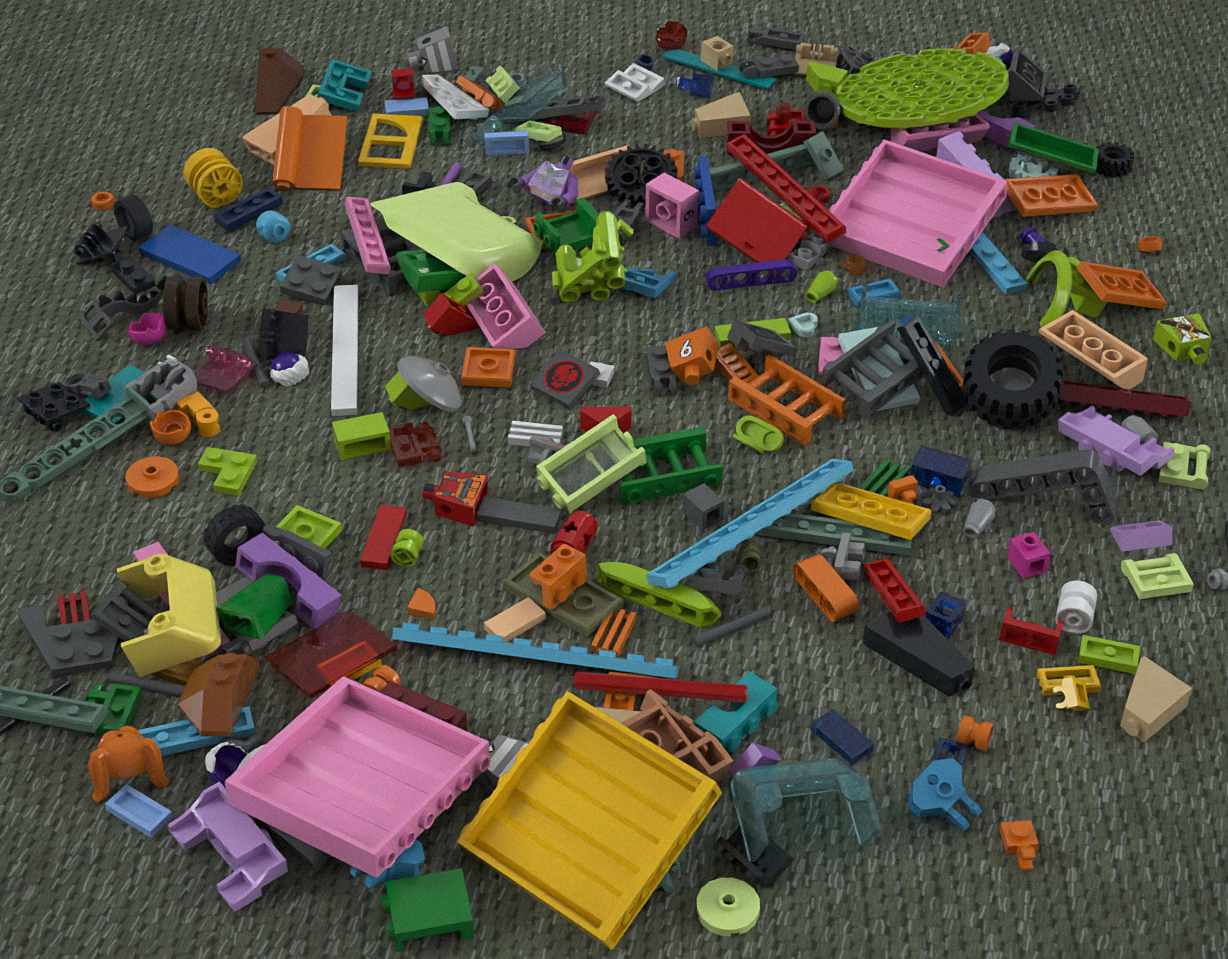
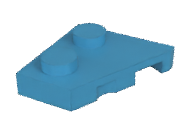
[621,267,676,298]

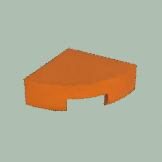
[407,588,436,620]

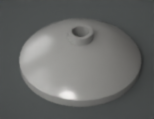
[397,355,462,412]

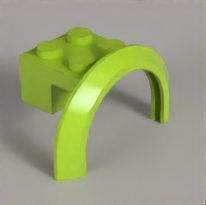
[1025,251,1108,327]

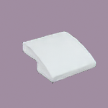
[605,63,665,101]

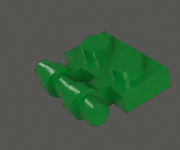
[74,683,142,736]

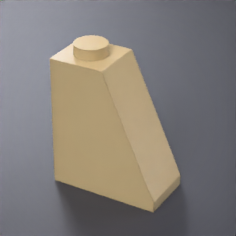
[692,92,750,138]
[1120,656,1192,742]

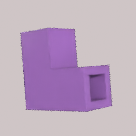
[729,743,783,786]

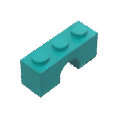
[694,671,778,752]

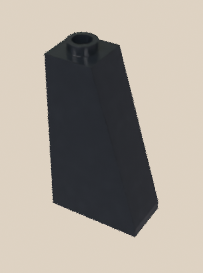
[863,612,975,697]

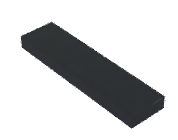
[897,315,968,415]

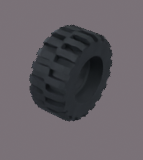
[963,329,1063,429]

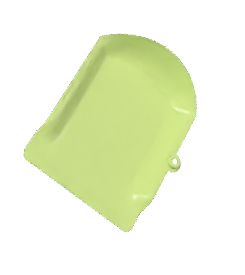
[370,182,543,281]

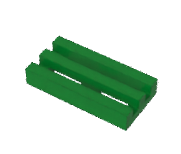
[859,459,909,497]

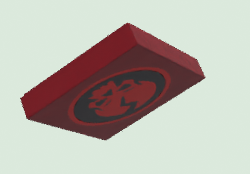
[544,110,597,135]

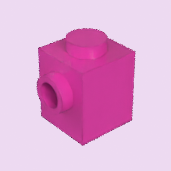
[1007,532,1051,579]

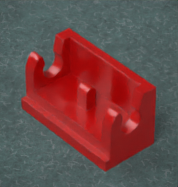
[999,608,1064,655]

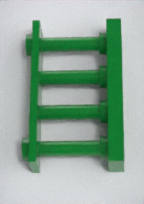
[604,427,723,504]

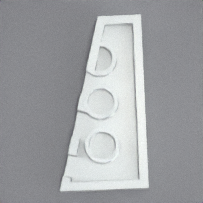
[420,75,489,120]

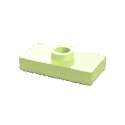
[515,120,562,142]

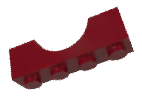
[726,121,816,156]

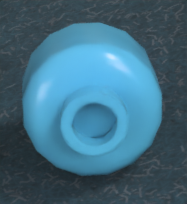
[256,210,290,243]

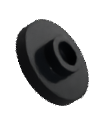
[538,134,567,150]

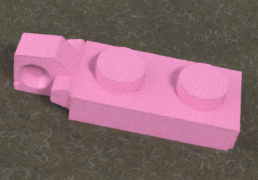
[818,337,844,387]

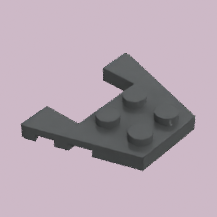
[17,595,131,677]

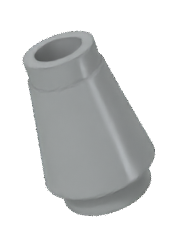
[963,499,996,539]

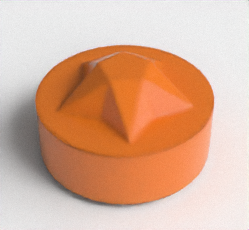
[1138,236,1162,254]

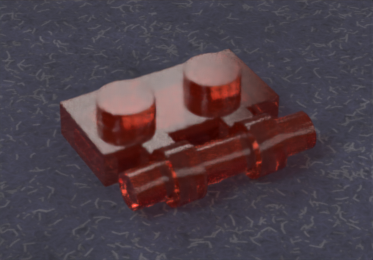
[388,422,442,468]

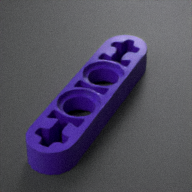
[706,259,797,291]

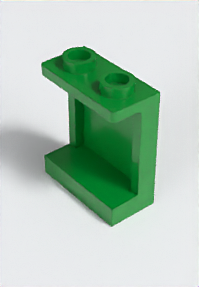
[533,197,599,254]
[381,868,474,952]

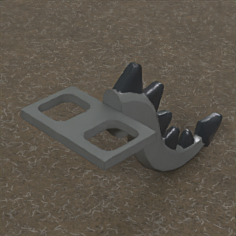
[79,275,167,341]

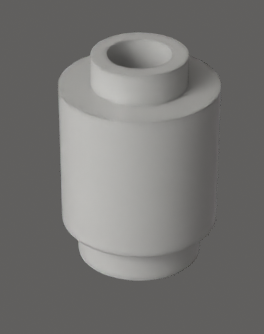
[1121,415,1158,445]

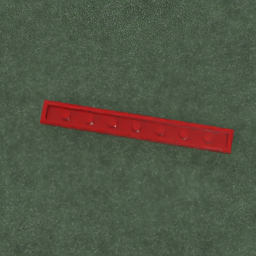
[726,134,846,243]

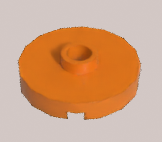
[125,456,180,498]

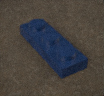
[214,187,283,232]

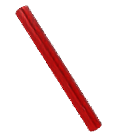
[574,672,748,703]

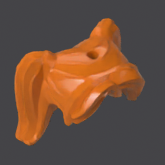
[88,726,169,803]

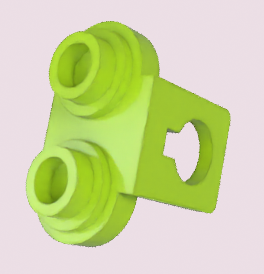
[732,415,784,454]

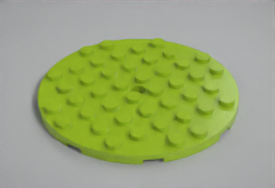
[836,48,1009,130]

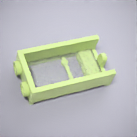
[536,414,647,515]

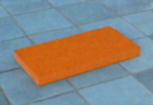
[1004,174,1098,217]
[1076,261,1167,309]

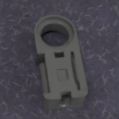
[64,373,112,400]

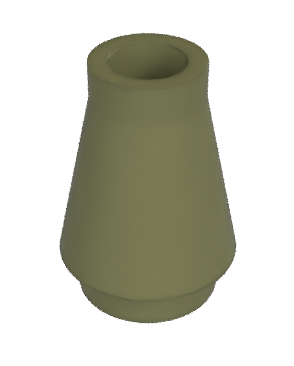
[736,537,763,573]

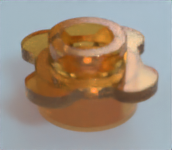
[841,254,869,275]

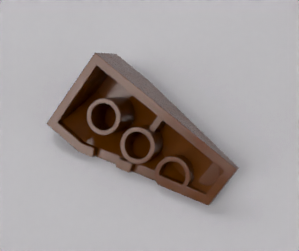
[256,47,304,115]

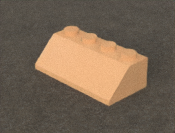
[1039,310,1148,389]

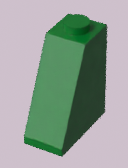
[216,574,293,640]

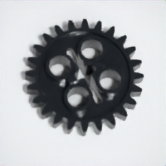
[605,144,677,207]

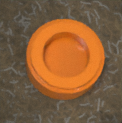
[91,192,115,210]

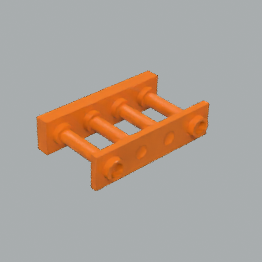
[728,354,846,446]

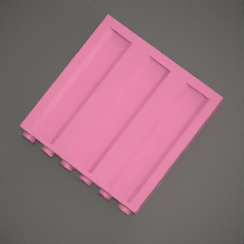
[829,140,1007,287]
[225,676,491,878]

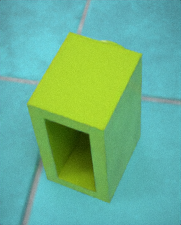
[332,412,391,460]

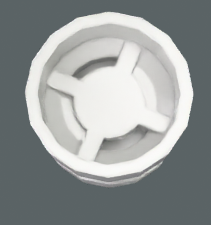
[1055,581,1098,634]

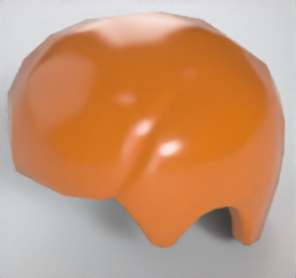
[150,410,192,446]

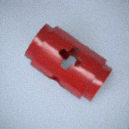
[550,511,598,555]

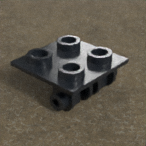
[74,222,131,265]
[258,308,310,361]
[16,382,90,431]

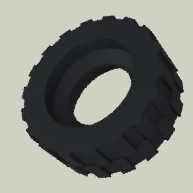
[203,504,266,566]

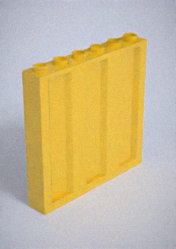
[457,691,722,951]

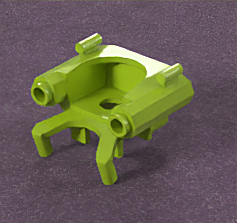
[552,211,634,302]

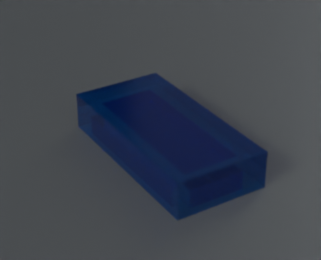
[811,709,874,765]

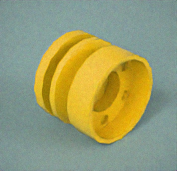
[183,148,243,208]

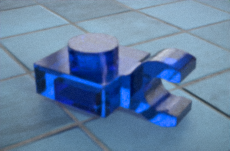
[676,73,715,98]

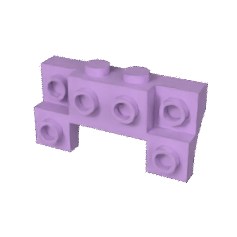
[1058,406,1174,476]
[168,782,288,912]

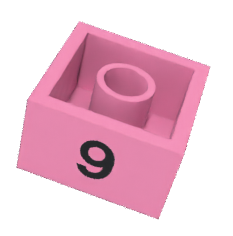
[645,173,699,239]

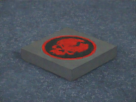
[530,349,600,409]

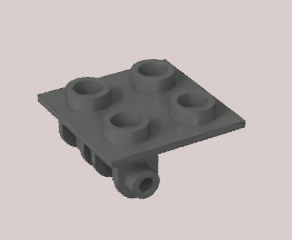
[837,45,874,76]

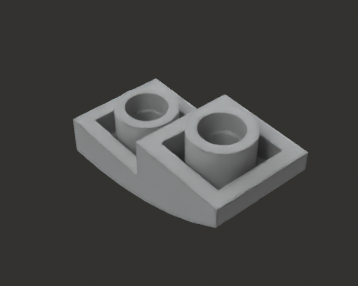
[788,233,832,270]

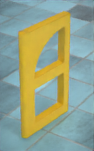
[358,114,424,169]

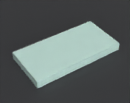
[838,327,920,411]

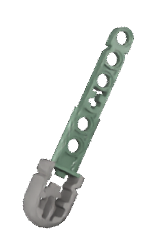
[0,361,197,502]

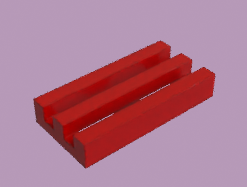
[57,590,90,624]

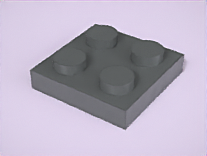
[280,255,342,305]

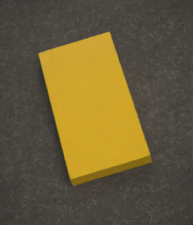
[811,482,932,540]

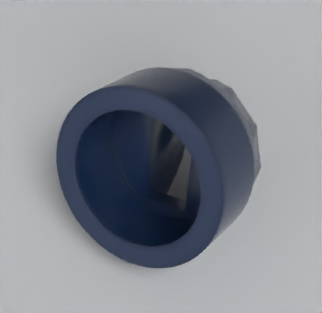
[637,54,654,71]

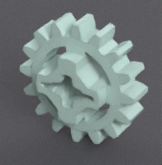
[1008,153,1058,178]

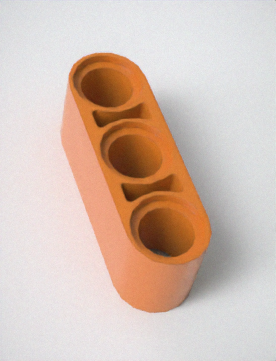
[793,554,859,622]

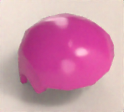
[128,313,166,345]

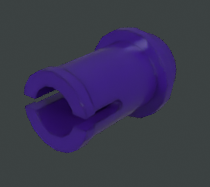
[1020,227,1049,244]

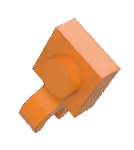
[999,820,1039,871]

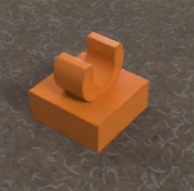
[887,475,918,504]

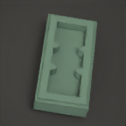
[804,131,844,180]

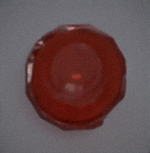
[655,21,688,51]

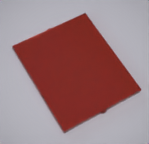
[264,610,397,699]

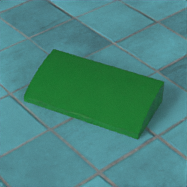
[1007,122,1099,174]
[396,249,466,293]

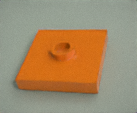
[461,347,516,388]

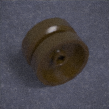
[163,276,209,330]

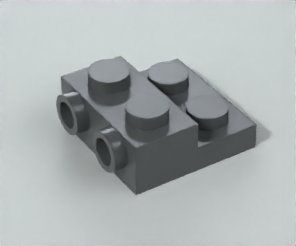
[727,320,797,357]

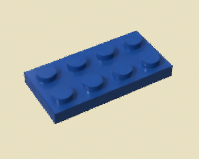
[694,156,716,246]

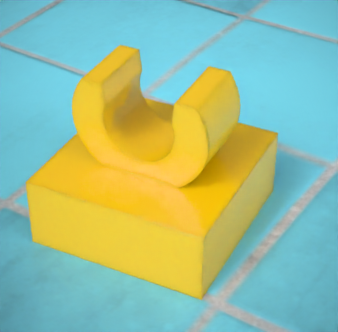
[1053,677,1090,711]

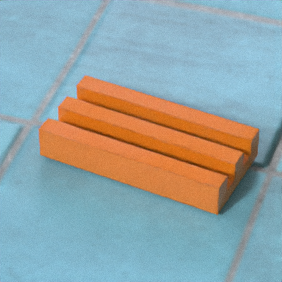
[591,609,637,657]

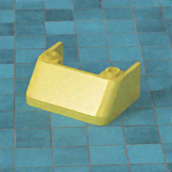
[117,554,221,677]

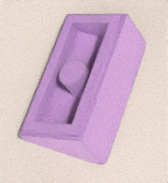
[1110,520,1173,552]

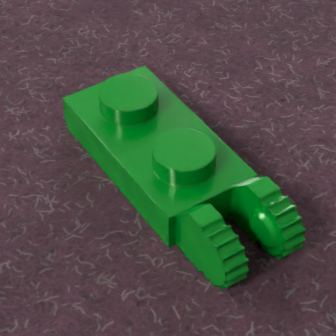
[429,106,451,146]

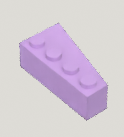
[936,131,1014,218]

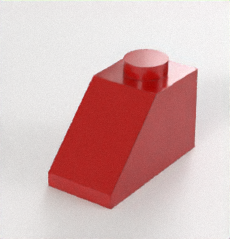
[423,293,481,336]

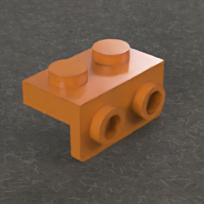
[529,544,587,610]

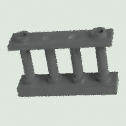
[341,222,422,296]
[821,320,924,419]

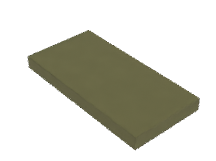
[503,552,624,637]

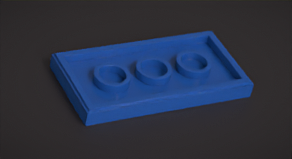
[139,224,241,285]

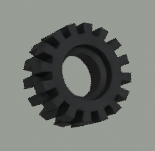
[1096,142,1135,178]

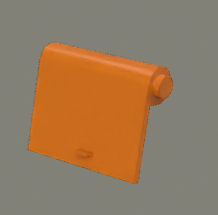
[272,106,348,191]

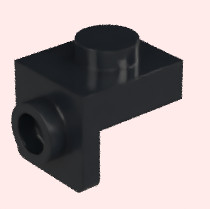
[402,172,435,195]

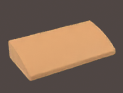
[569,145,643,204]

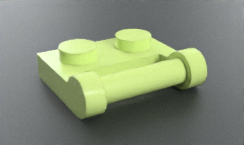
[1159,442,1211,490]
[1121,553,1194,599]

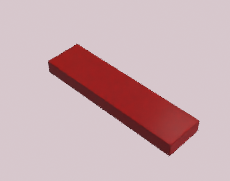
[862,558,926,623]

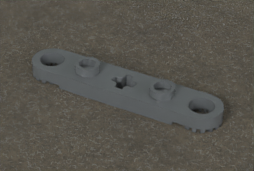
[501,95,606,123]

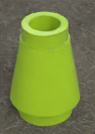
[805,270,838,304]

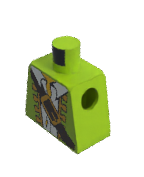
[1153,313,1211,365]

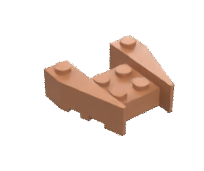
[621,689,733,783]

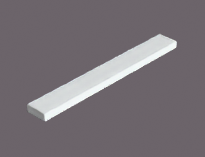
[331,285,359,416]

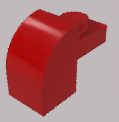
[391,68,415,100]

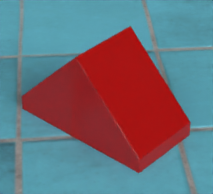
[580,406,632,433]

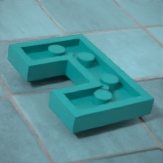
[317,59,372,112]

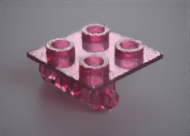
[194,344,258,393]

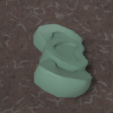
[463,66,485,83]

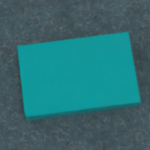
[79,365,154,424]

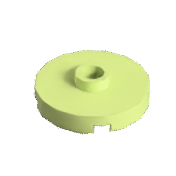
[696,878,760,936]

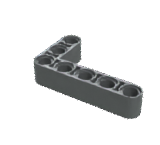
[971,450,1117,525]

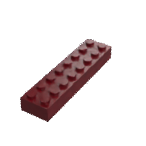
[1059,380,1191,419]

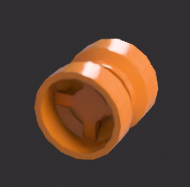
[362,665,401,692]
[956,715,994,752]

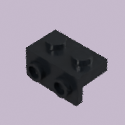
[717,818,793,887]

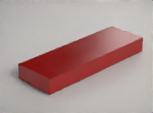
[360,505,407,570]

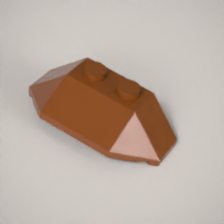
[178,653,260,736]

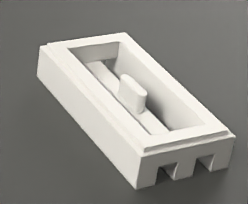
[508,421,563,446]

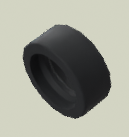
[114,194,153,241]

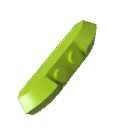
[596,562,722,628]

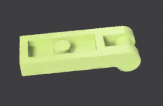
[485,65,520,103]

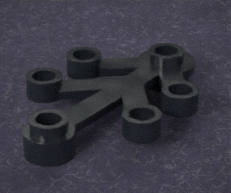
[1012,84,1081,119]

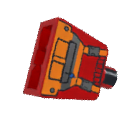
[422,472,489,526]

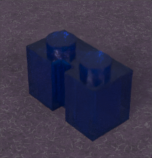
[910,445,972,497]

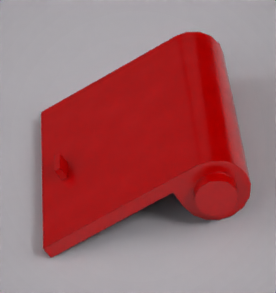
[705,178,810,275]

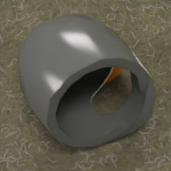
[804,91,840,129]

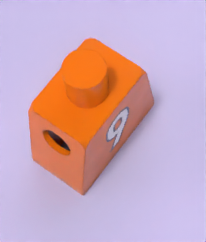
[665,326,719,386]

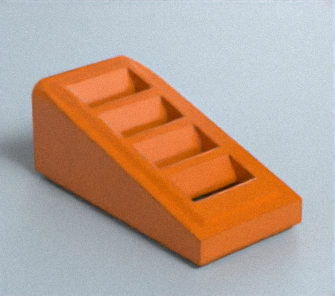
[714,343,759,383]

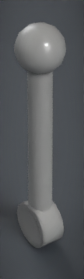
[462,415,476,453]

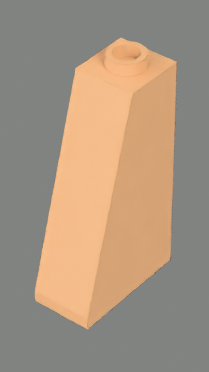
[242,94,331,165]

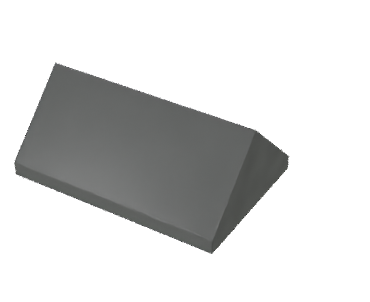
[1009,47,1047,101]

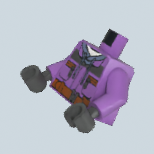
[507,154,578,213]

